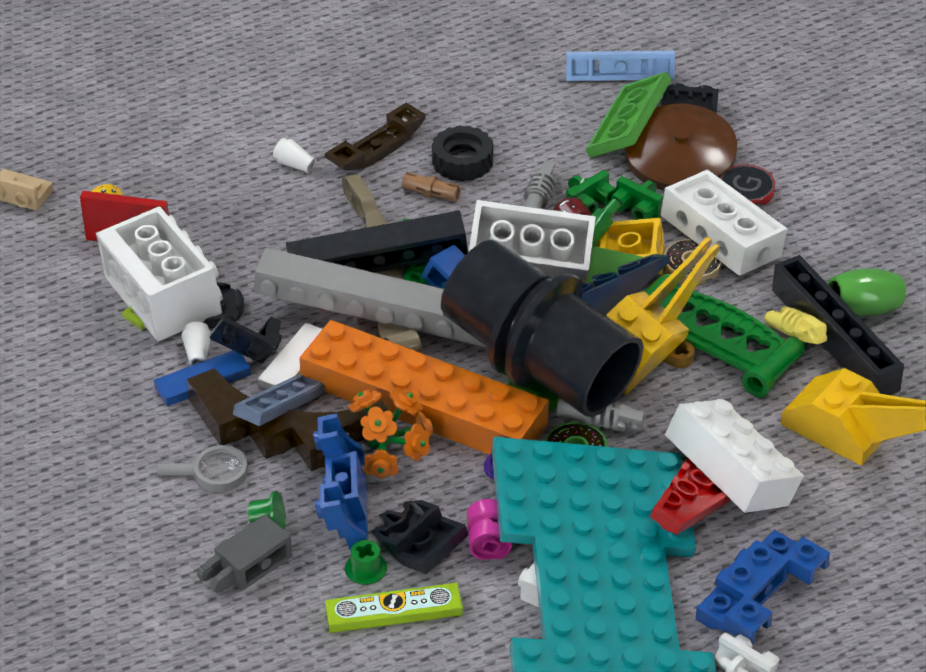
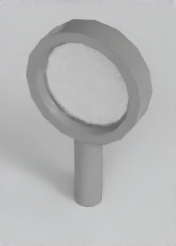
[157,445,248,493]

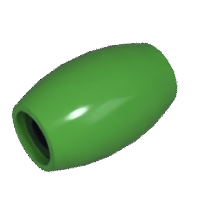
[827,268,906,317]

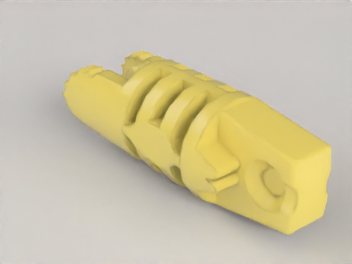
[764,306,827,344]

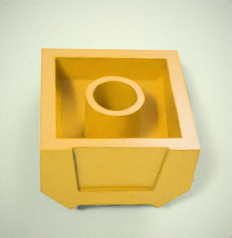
[595,218,665,275]

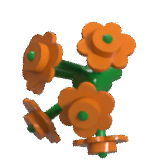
[348,388,433,479]

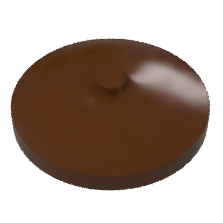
[625,103,737,191]

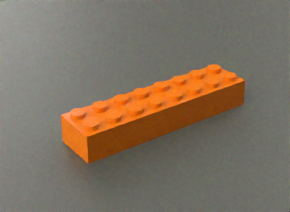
[299,320,549,455]

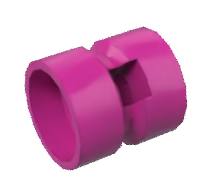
[466,499,512,560]

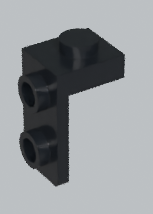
[210,316,282,363]

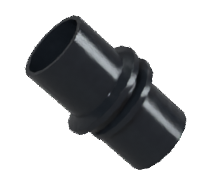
[440,239,644,418]

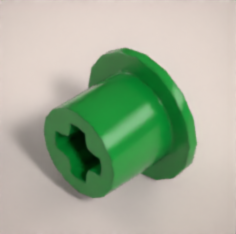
[248,491,286,530]
[345,540,387,585]

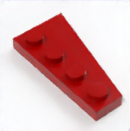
[650,458,731,535]

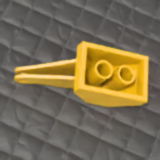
[606,237,721,395]
[780,368,926,466]

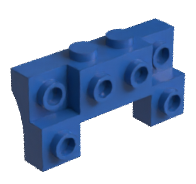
[313,413,369,550]
[695,529,830,645]

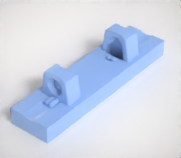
[566,51,675,81]

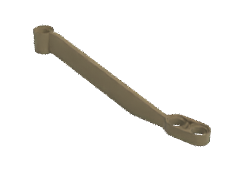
[342,174,422,353]

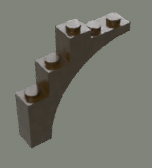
[186,368,389,472]

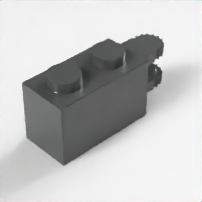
[196,515,292,593]

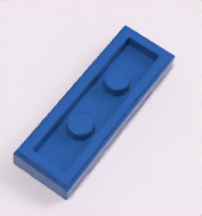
[154,350,251,406]

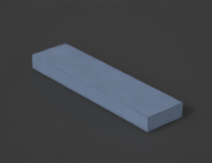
[233,374,325,426]

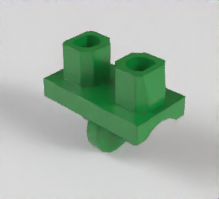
[566,170,617,215]
[611,176,664,220]

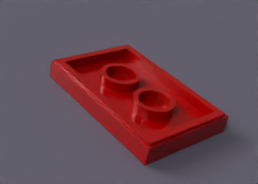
[80,190,169,241]

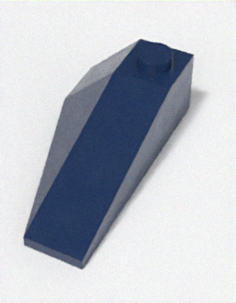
[582,254,671,315]

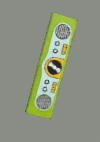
[325,583,463,633]

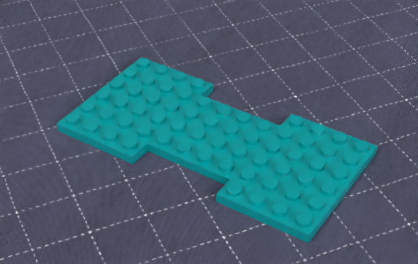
[491,437,716,672]

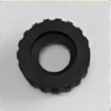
[432,125,494,181]

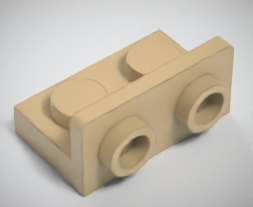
[0,169,54,210]

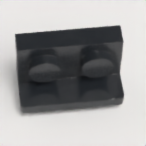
[662,83,719,113]

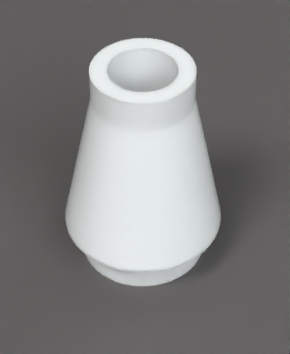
[273,138,316,173]
[181,322,211,366]

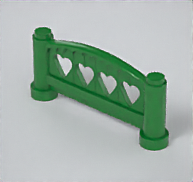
[645,274,806,398]

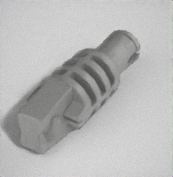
[524,161,557,209]
[557,398,645,432]

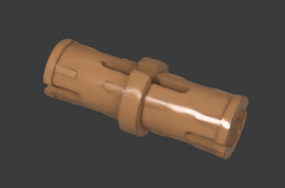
[402,171,461,203]

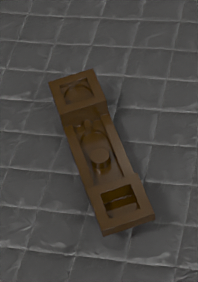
[325,102,426,170]

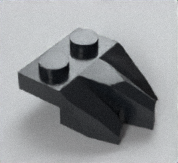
[370,500,468,574]

